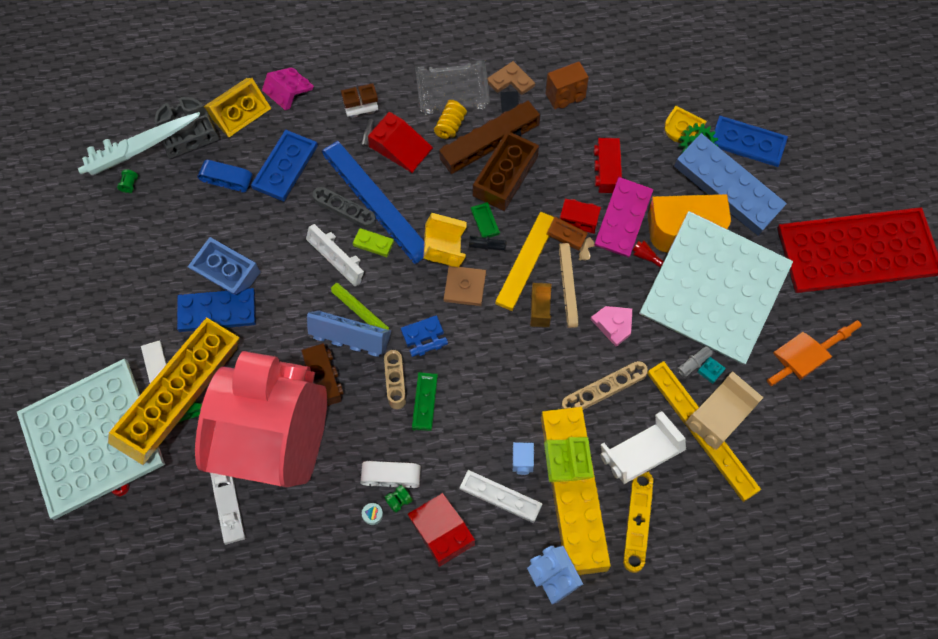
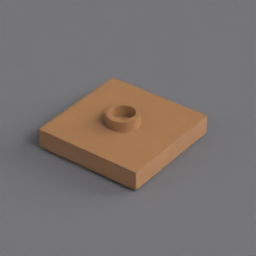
[444,266,486,306]

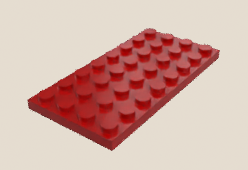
[777,207,938,293]

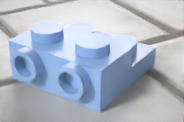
[527,546,583,604]

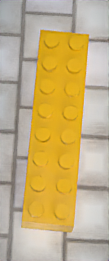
[108,317,239,465]
[541,407,610,575]

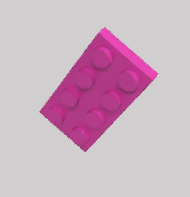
[594,177,653,258]

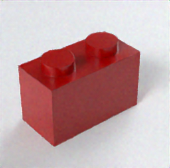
[560,199,601,234]

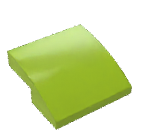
[544,437,594,482]

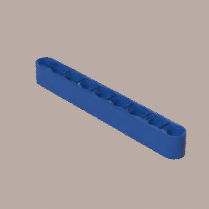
[322,141,424,264]

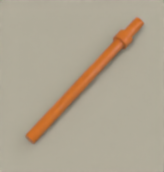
[767,320,862,386]

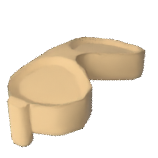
[579,237,595,261]

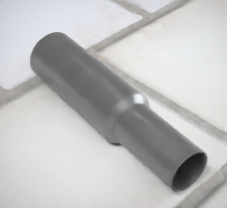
[361,119,374,149]

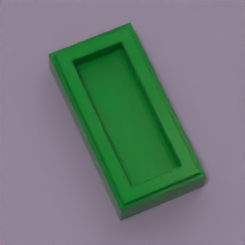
[471,202,500,238]

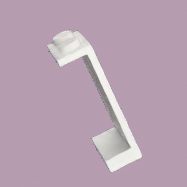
[600,411,686,484]

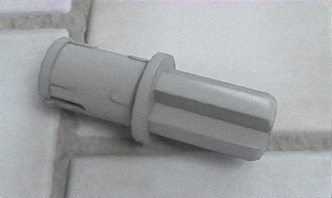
[677,346,713,378]

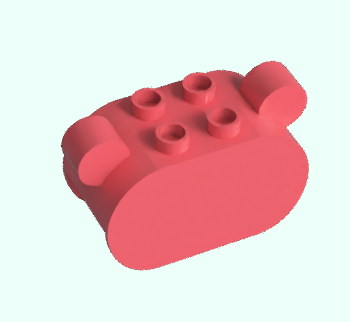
[195,351,327,487]

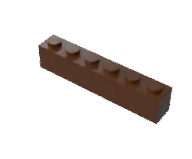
[439,100,540,174]

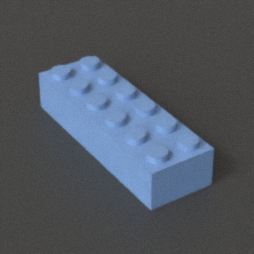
[674,133,787,236]

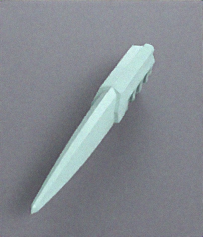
[78,112,200,175]

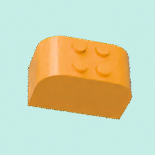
[648,194,731,253]

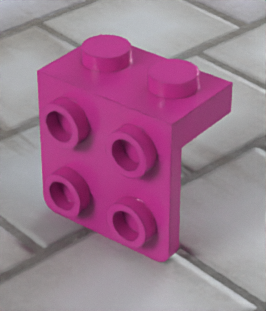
[262,68,314,110]

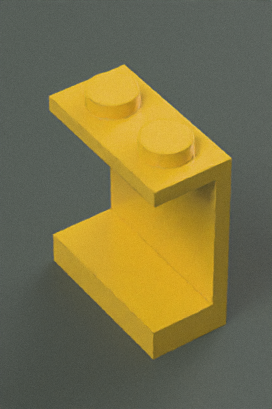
[423,213,467,268]

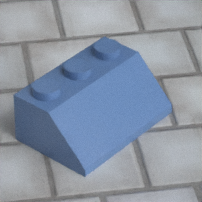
[188,237,260,295]

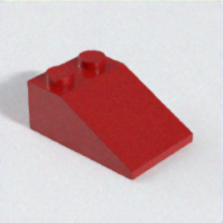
[368,112,433,173]
[407,493,475,567]

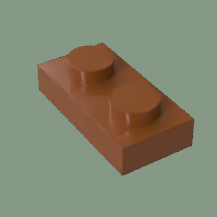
[546,217,588,251]

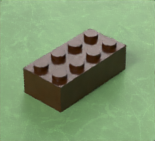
[473,131,539,211]

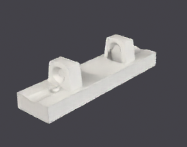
[306,224,364,286]
[210,473,246,545]

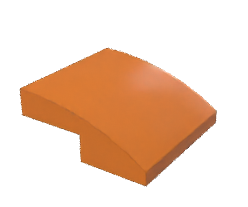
[773,332,832,380]

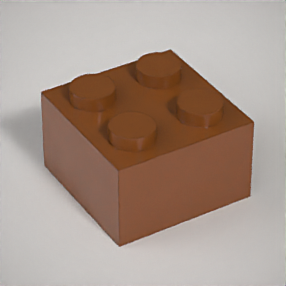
[545,62,589,109]

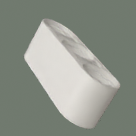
[360,461,421,488]

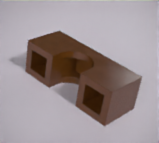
[301,343,344,406]

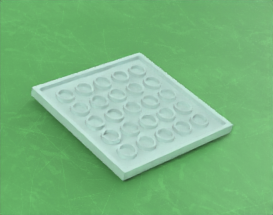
[639,211,793,365]
[17,359,165,520]

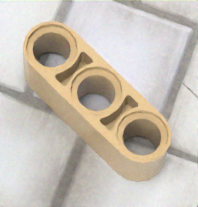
[384,350,406,409]

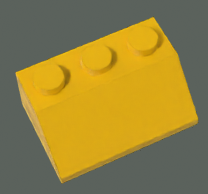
[204,78,271,137]

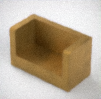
[530,283,552,327]

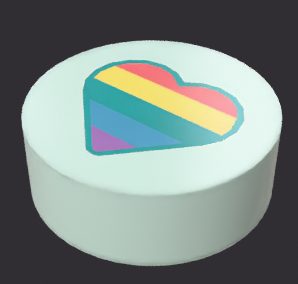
[362,503,383,525]

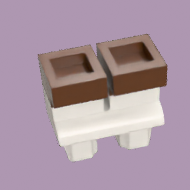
[341,83,378,118]

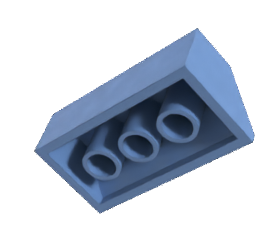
[307,311,391,357]

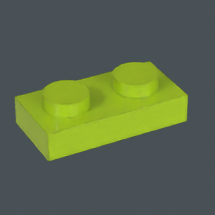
[353,228,394,257]

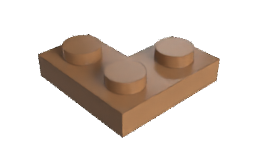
[487,61,535,95]

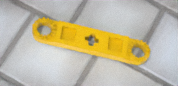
[623,472,653,573]

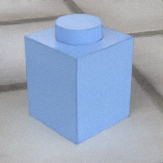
[513,442,534,475]

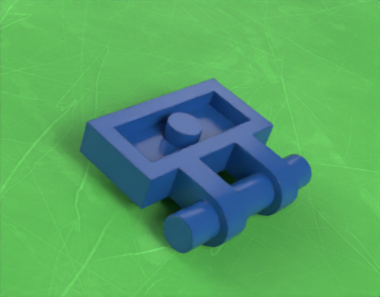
[401,315,448,357]

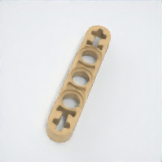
[559,243,578,328]
[562,361,648,410]

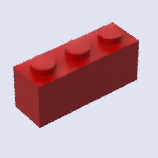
[594,138,622,193]

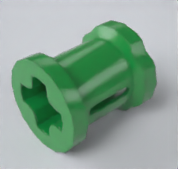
[117,169,138,193]

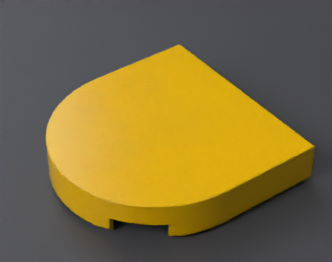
[665,106,707,143]

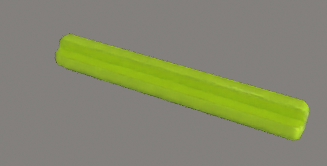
[331,283,389,330]

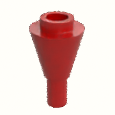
[632,240,664,268]

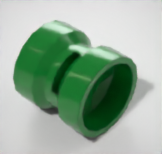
[384,485,413,513]

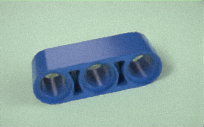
[197,160,253,192]

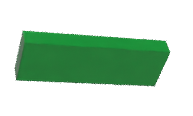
[412,372,438,431]

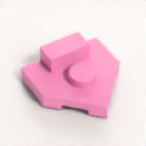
[591,306,632,346]

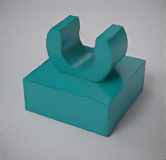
[697,357,726,384]

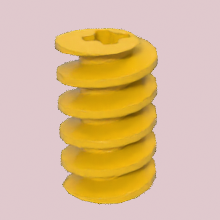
[434,100,467,139]

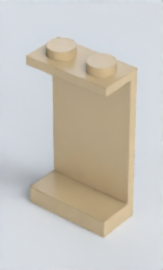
[685,371,763,450]

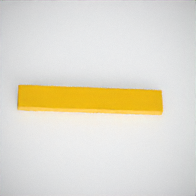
[495,212,554,311]

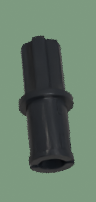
[469,236,507,251]

